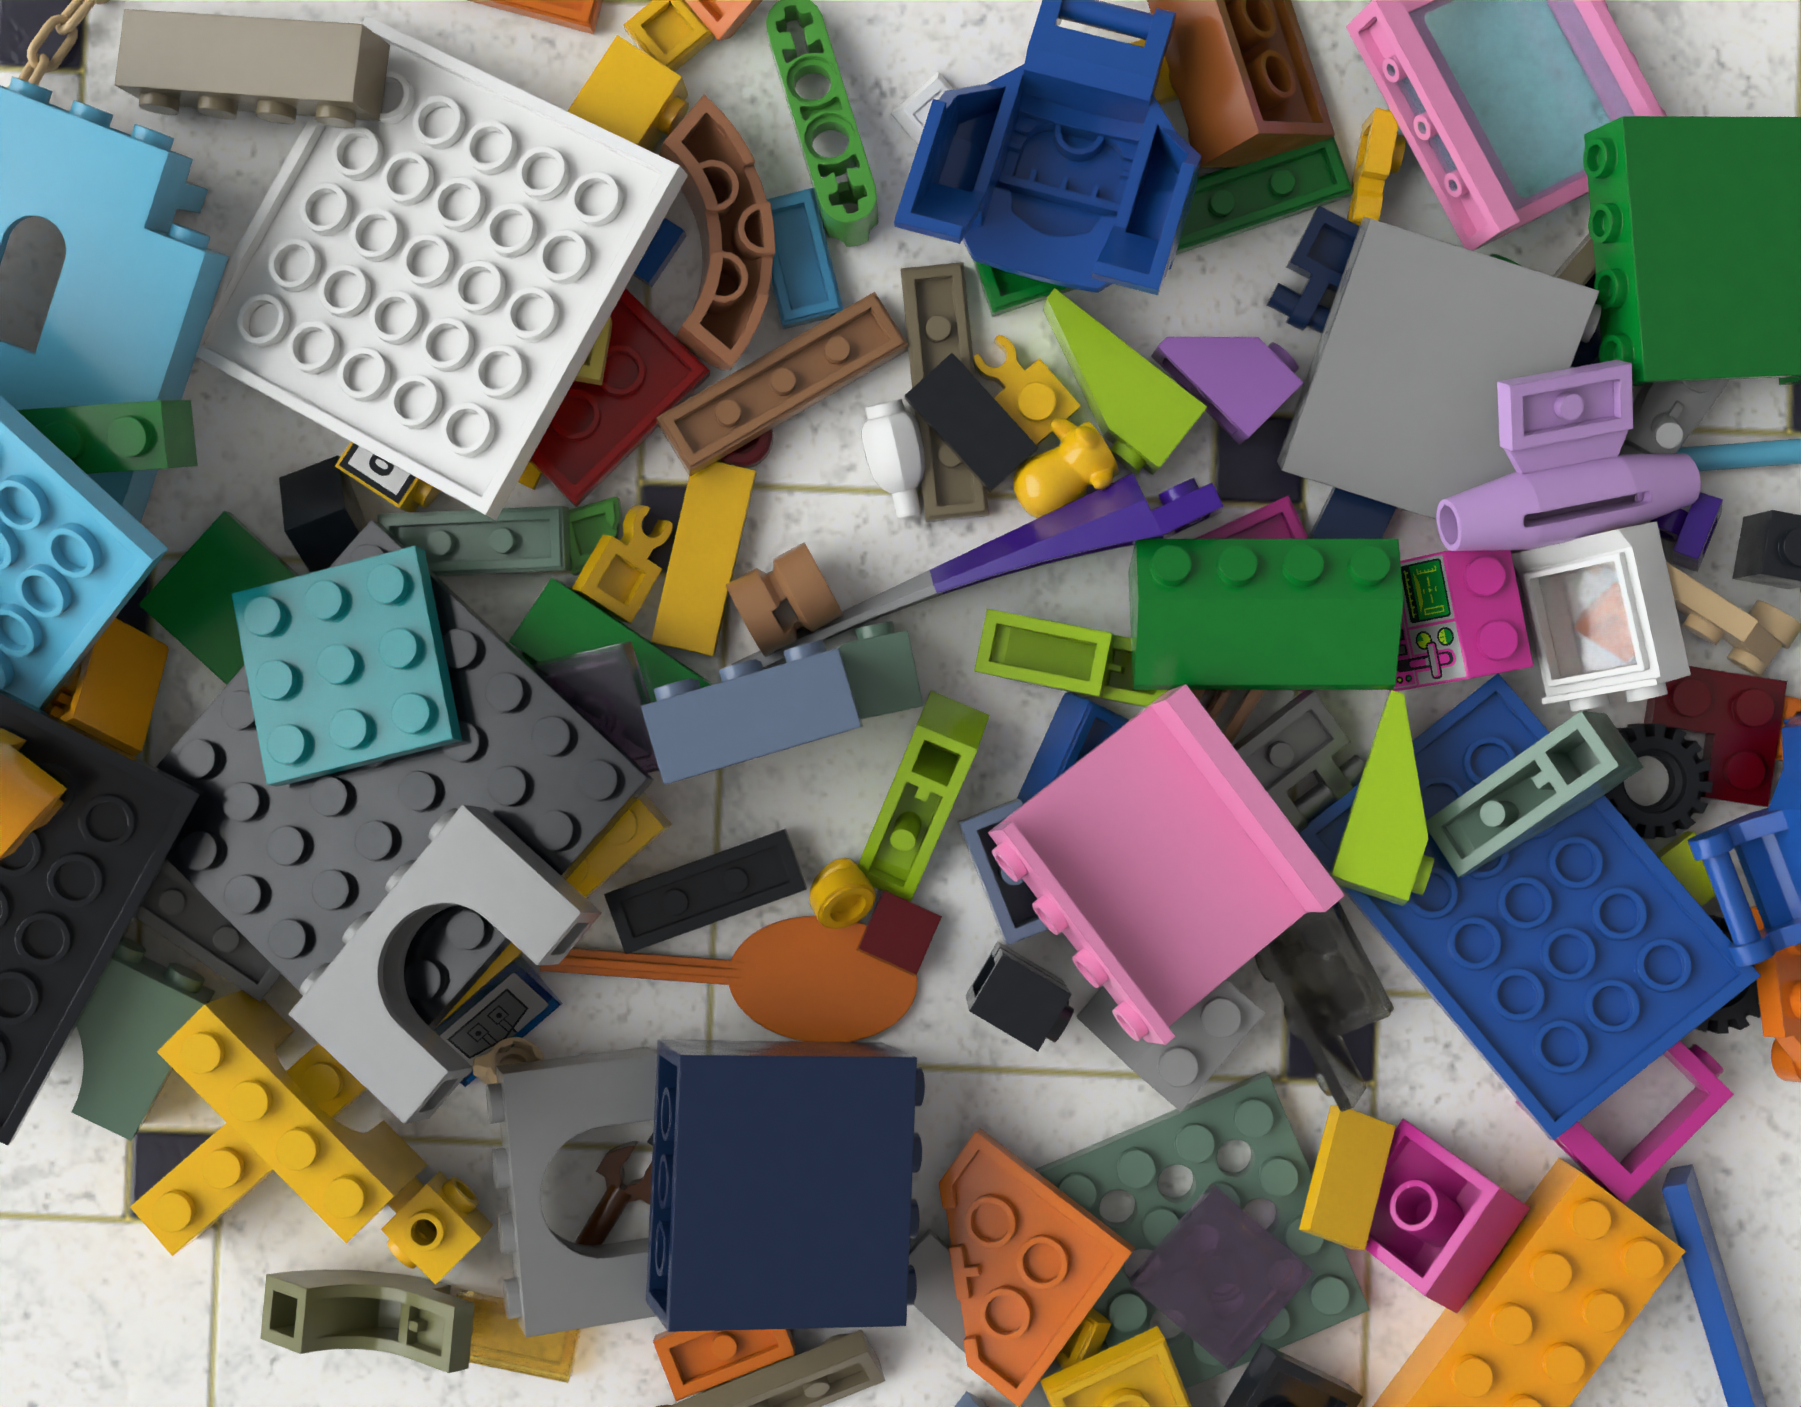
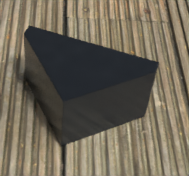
[279,455,367,573]

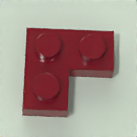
[1644,666,1787,807]

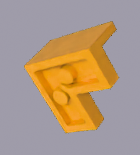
[44,618,169,756]

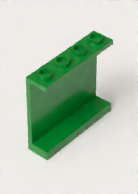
[1583,116,1801,387]

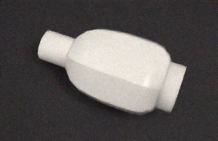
[861,399,925,518]

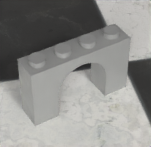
[288,805,602,1124]
[486,1047,657,1337]

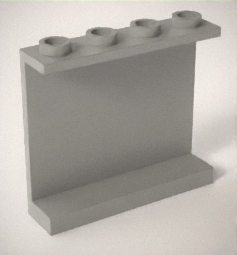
[1277,216,1601,519]

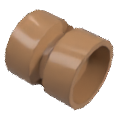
[726,542,844,658]

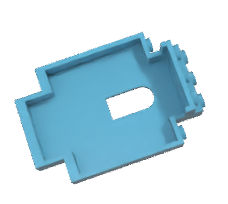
[0,76,229,523]

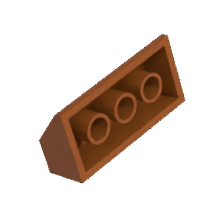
[1147,0,1335,167]

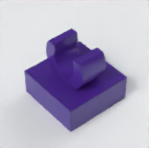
[1649,492,1723,572]

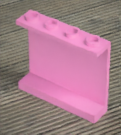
[988,684,1345,1045]

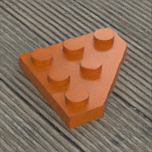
[939,1128,1135,1407]

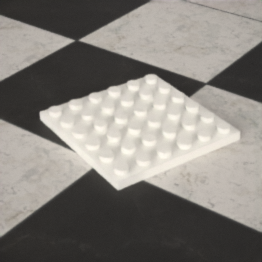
[195,15,688,521]

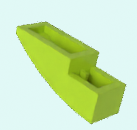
[974,609,1168,708]

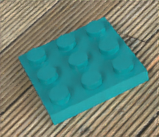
[232,546,462,787]

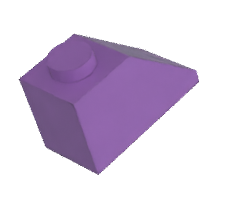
[1151,337,1304,445]

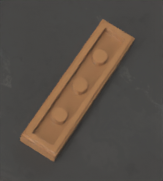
[656,292,908,476]

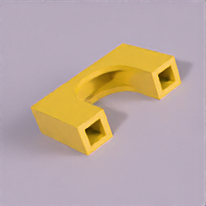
[157,990,428,1243]

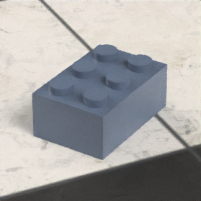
[641,640,863,785]

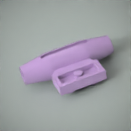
[1436,360,1701,551]

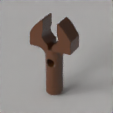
[575,1141,652,1246]

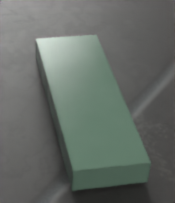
[378,506,571,576]

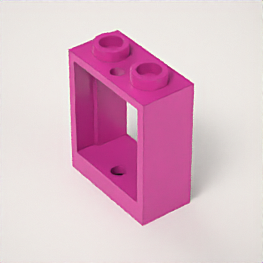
[1515,1041,1734,1204]

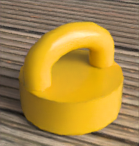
[809,858,876,929]

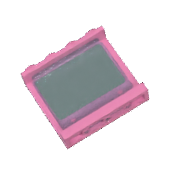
[1346,0,1667,251]

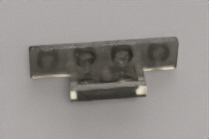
[1255,901,1394,1112]

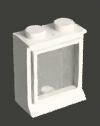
[1511,521,1691,712]

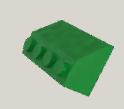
[1128,539,1404,690]

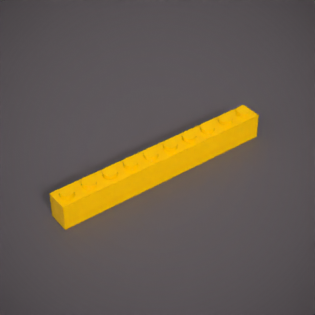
[130,792,672,1256]

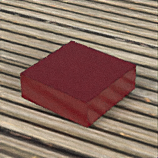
[856,890,942,976]

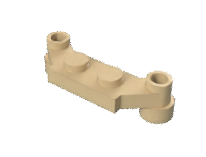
[1584,524,1801,677]

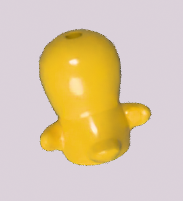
[1013,418,1119,518]

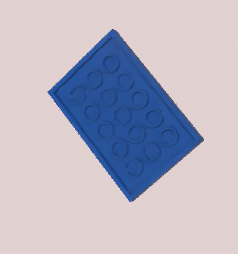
[1299,673,1761,1141]

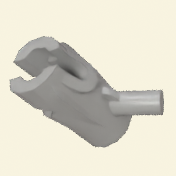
[1619,380,1729,454]

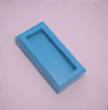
[767,188,844,329]

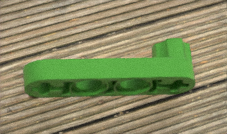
[766,0,879,247]

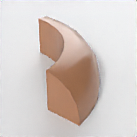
[659,94,775,371]

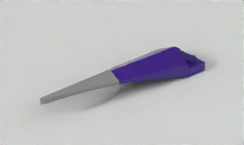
[731,473,1224,668]

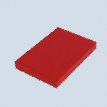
[529,288,710,507]

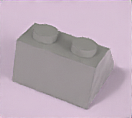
[1076,979,1266,1112]

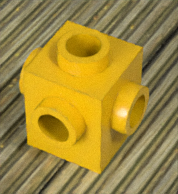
[381,1171,493,1285]

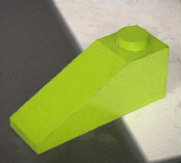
[1043,288,1207,475]
[1330,690,1434,906]
[858,691,990,902]

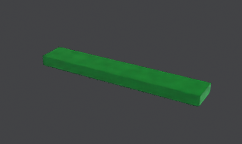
[973,136,1353,317]

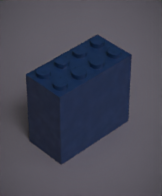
[646,1040,925,1332]

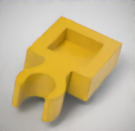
[1347,108,1406,226]
[973,335,1081,446]
[571,505,673,623]

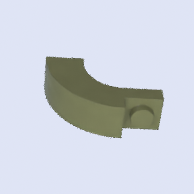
[260,1270,475,1373]

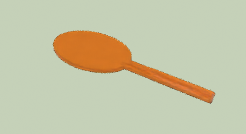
[540,916,917,1042]

